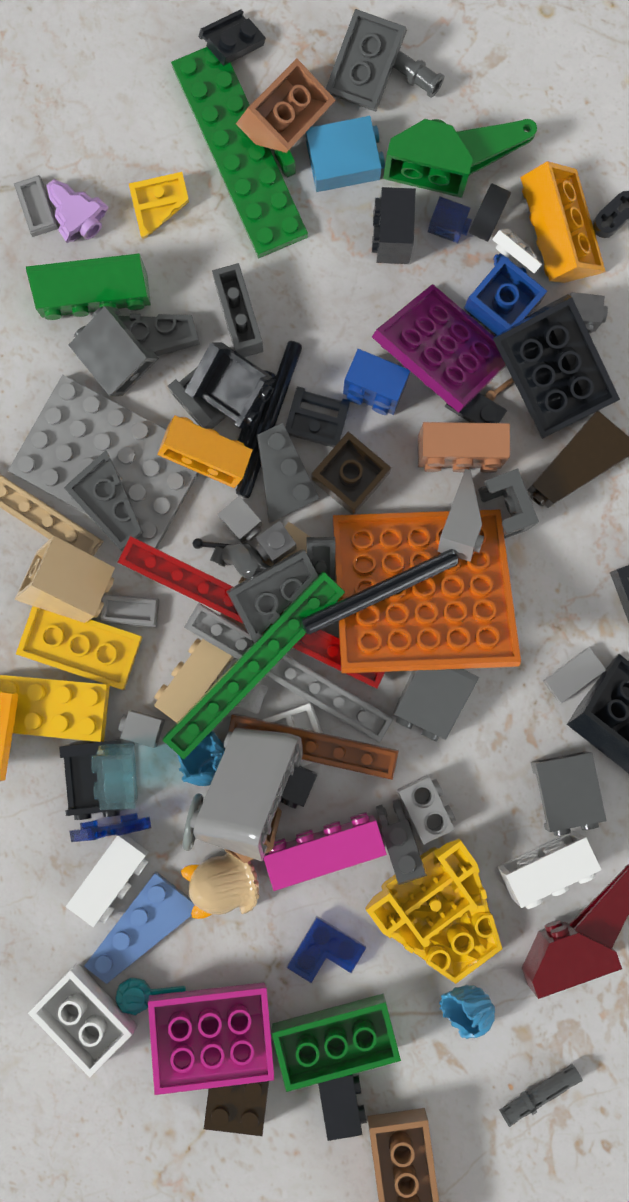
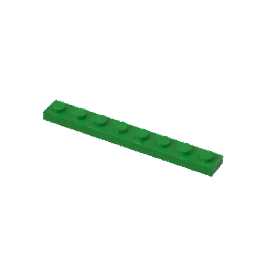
[162,571,345,759]

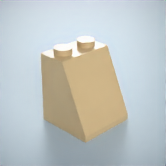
[15,536,115,623]

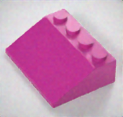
[148,982,274,1095]

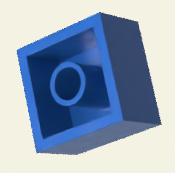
[464,256,547,335]
[343,349,410,415]

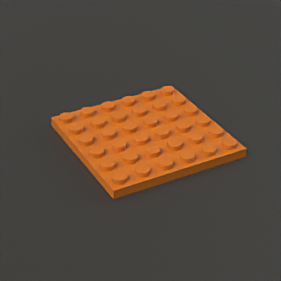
[333,509,521,673]

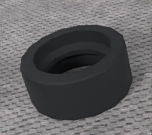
[469,183,511,242]

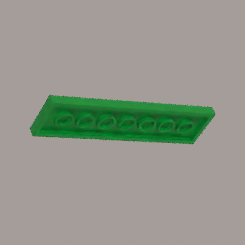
[171,47,308,259]

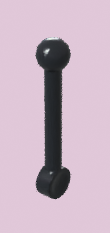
[192,538,249,549]

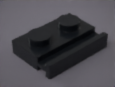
[198,9,266,66]

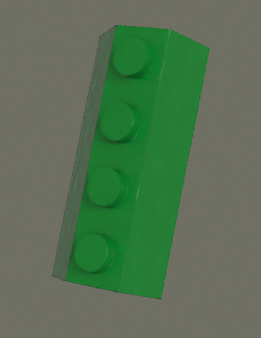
[26,253,151,320]

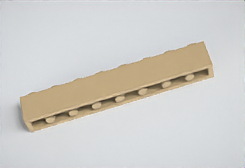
[154,522,310,723]

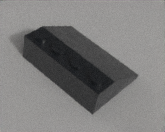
[493,294,620,439]
[567,654,629,773]

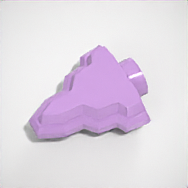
[46,179,109,243]

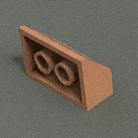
[236,58,336,153]

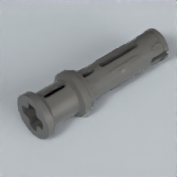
[393,51,445,98]

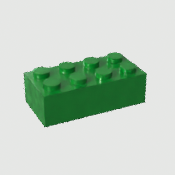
[271,993,401,1092]

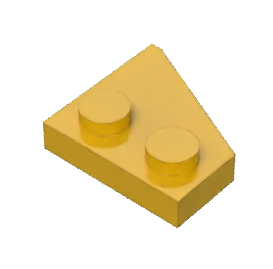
[129,172,189,239]

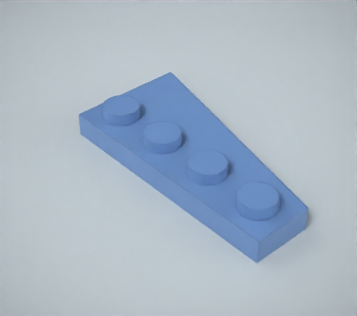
[84,872,195,984]

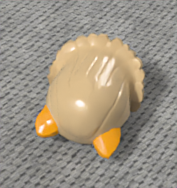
[181,849,260,919]

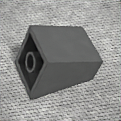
[392,669,479,742]

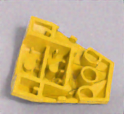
[365,839,502,984]

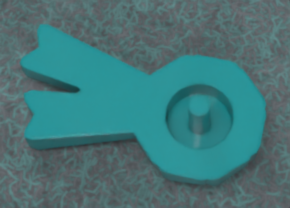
[115,978,186,1015]

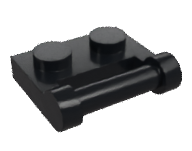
[285,386,351,447]

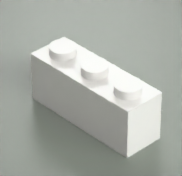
[66,832,149,928]

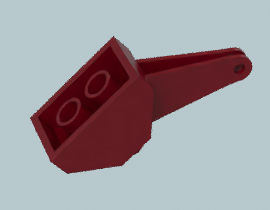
[522,864,629,999]

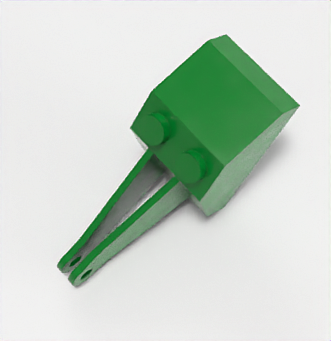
[383,119,537,198]

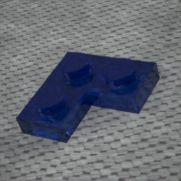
[287,916,366,983]

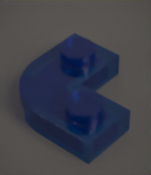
[69,813,151,842]

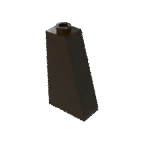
[527,411,629,508]

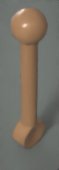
[485,377,514,401]

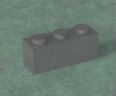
[212,263,263,357]

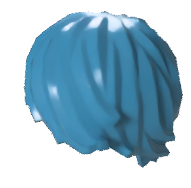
[178,731,226,786]
[439,985,495,1039]

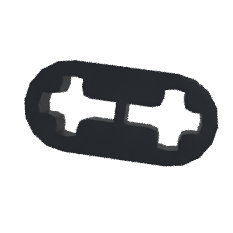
[593,191,629,238]

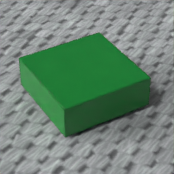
[275,150,296,178]

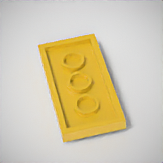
[16,606,143,690]
[0,675,110,742]

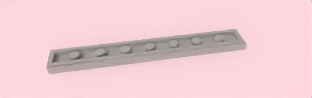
[184,603,394,743]

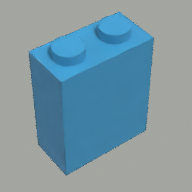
[305,116,385,192]

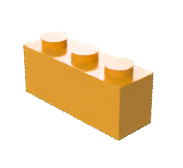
[157,415,252,488]

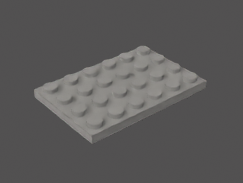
[8,374,199,549]

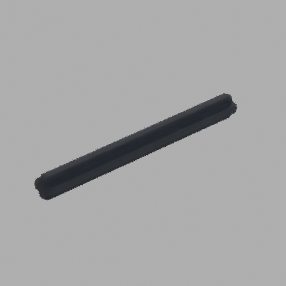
[236,341,302,498]
[301,549,459,634]

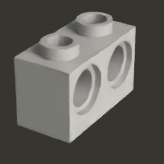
[397,775,456,845]

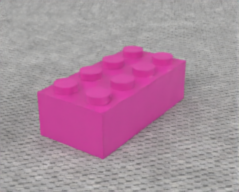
[264,812,387,891]

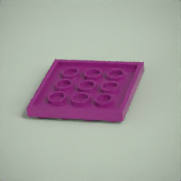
[372,284,506,413]

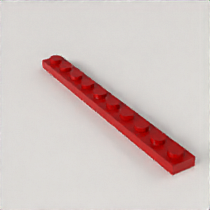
[117,536,385,689]

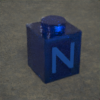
[428,196,473,243]

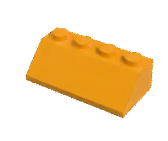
[520,161,606,283]

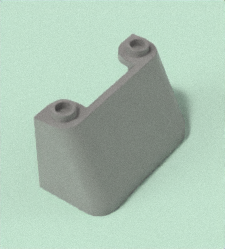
[190,728,303,861]

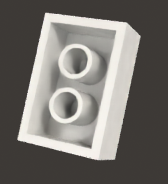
[497,831,601,909]
[28,963,137,1077]

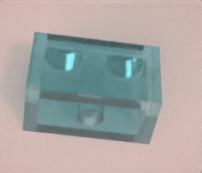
[91,743,138,810]

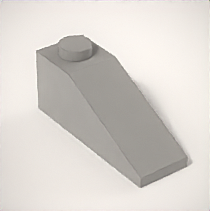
[438,469,484,562]

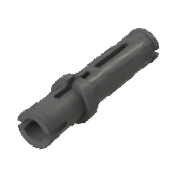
[499,1064,583,1127]

